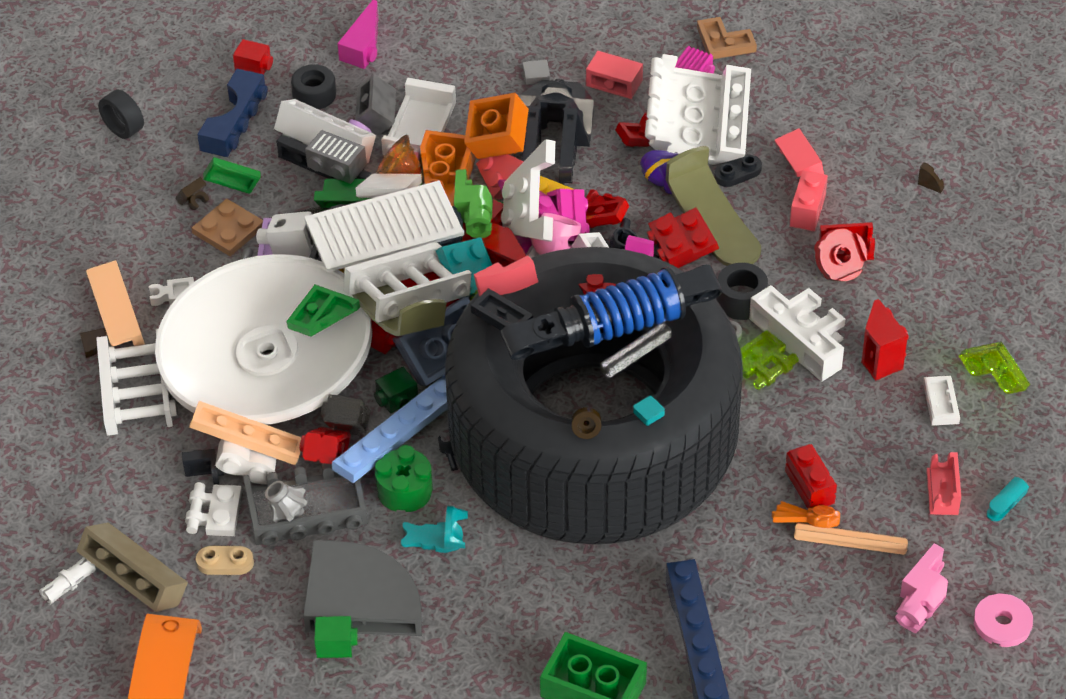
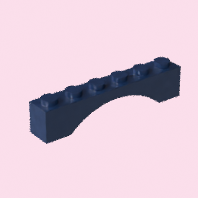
[666,559,729,699]

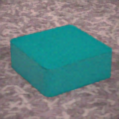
[633,396,665,426]

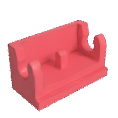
[775,128,824,180]
[927,452,961,515]

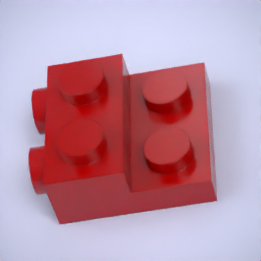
[646,207,719,268]

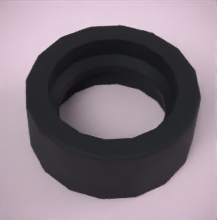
[98,89,144,139]

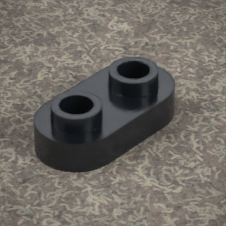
[714,154,762,187]

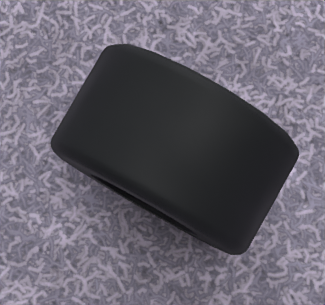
[291,64,336,109]

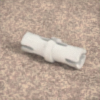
[39,557,96,605]

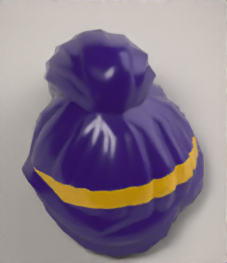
[640,150,679,195]

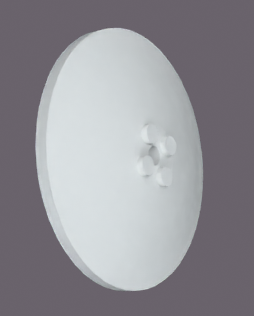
[155,254,372,425]

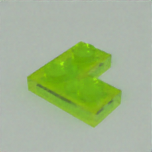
[958,341,1030,394]

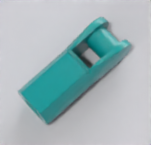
[986,477,1029,522]

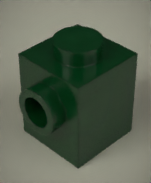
[374,367,418,414]

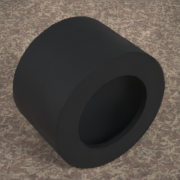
[716,263,768,320]

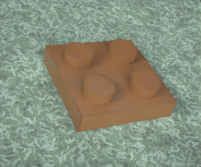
[192,198,263,256]

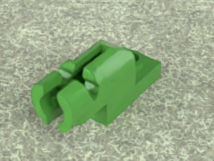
[454,169,493,238]

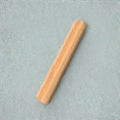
[794,523,908,555]

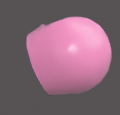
[531,213,581,255]

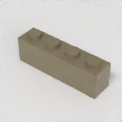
[76,522,188,612]

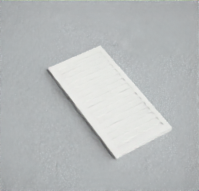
[304,181,464,272]

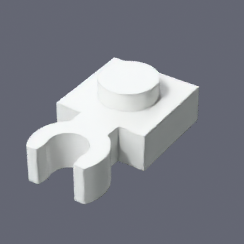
[149,277,194,306]

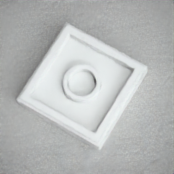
[356,174,422,198]

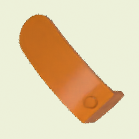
[128,614,202,699]

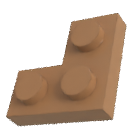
[697,17,757,59]

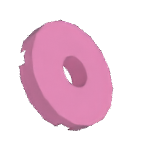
[974,594,1033,647]

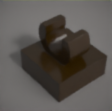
[175,177,209,211]

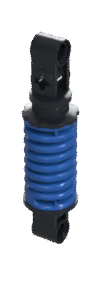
[500,264,722,360]

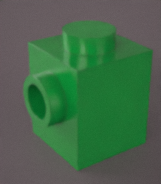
[315,616,358,658]

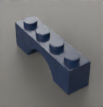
[197,69,268,158]

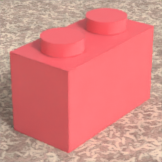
[586,51,643,99]
[790,170,828,231]

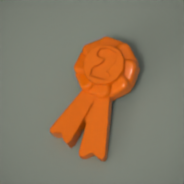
[771,501,840,528]

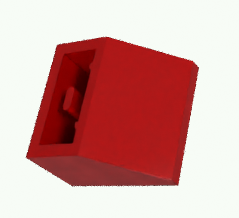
[861,299,908,381]

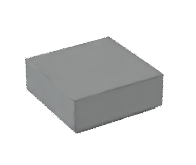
[523,60,550,85]

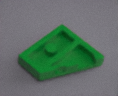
[286,284,360,337]

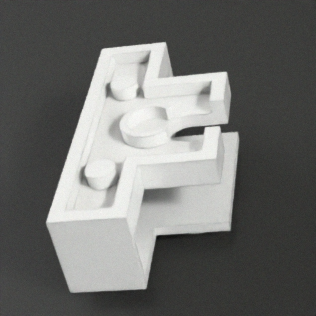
[749,285,845,382]

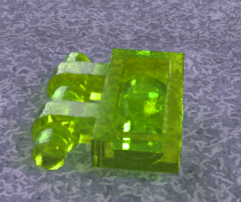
[740,330,799,390]

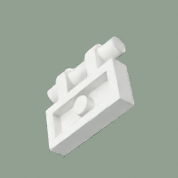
[185,482,242,536]

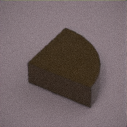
[918,162,944,193]
[80,328,108,358]

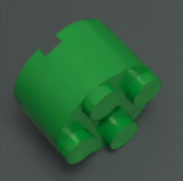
[375,445,433,512]

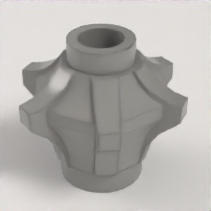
[265,481,307,523]

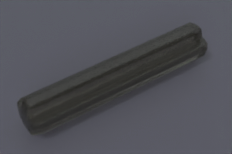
[600,323,671,378]

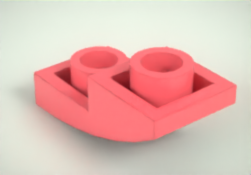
[474,255,538,296]

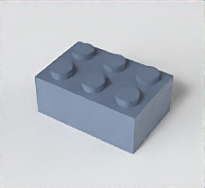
[392,297,470,386]

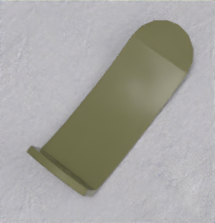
[666,146,761,266]
[352,285,446,336]

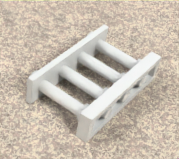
[343,242,471,323]
[96,329,177,436]

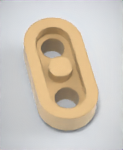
[196,546,254,575]

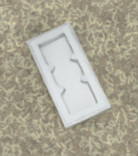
[923,376,960,425]

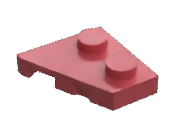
[476,154,524,200]

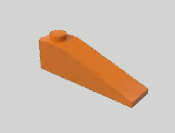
[420,130,476,207]

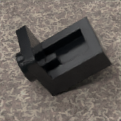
[182,449,224,485]

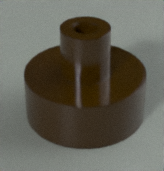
[571,407,601,439]

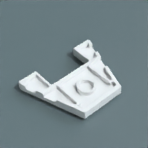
[501,139,555,242]

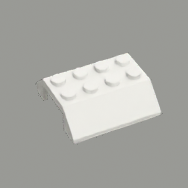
[645,54,751,165]

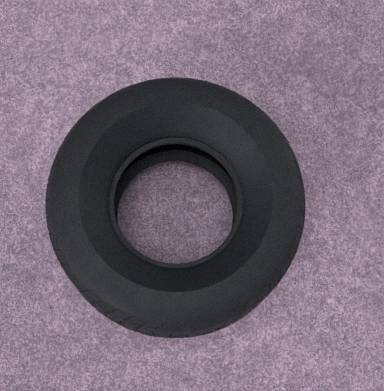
[445,247,743,544]

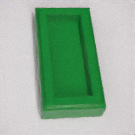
[203,157,261,194]

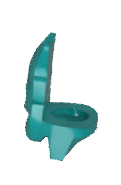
[401,505,468,553]

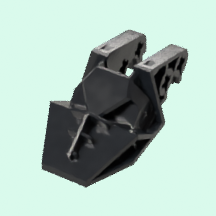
[519,78,594,185]

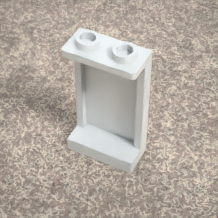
[381,78,456,163]

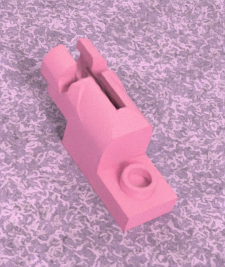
[895,543,948,633]

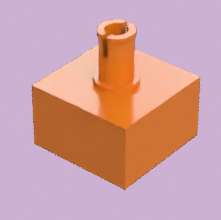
[464,92,529,159]

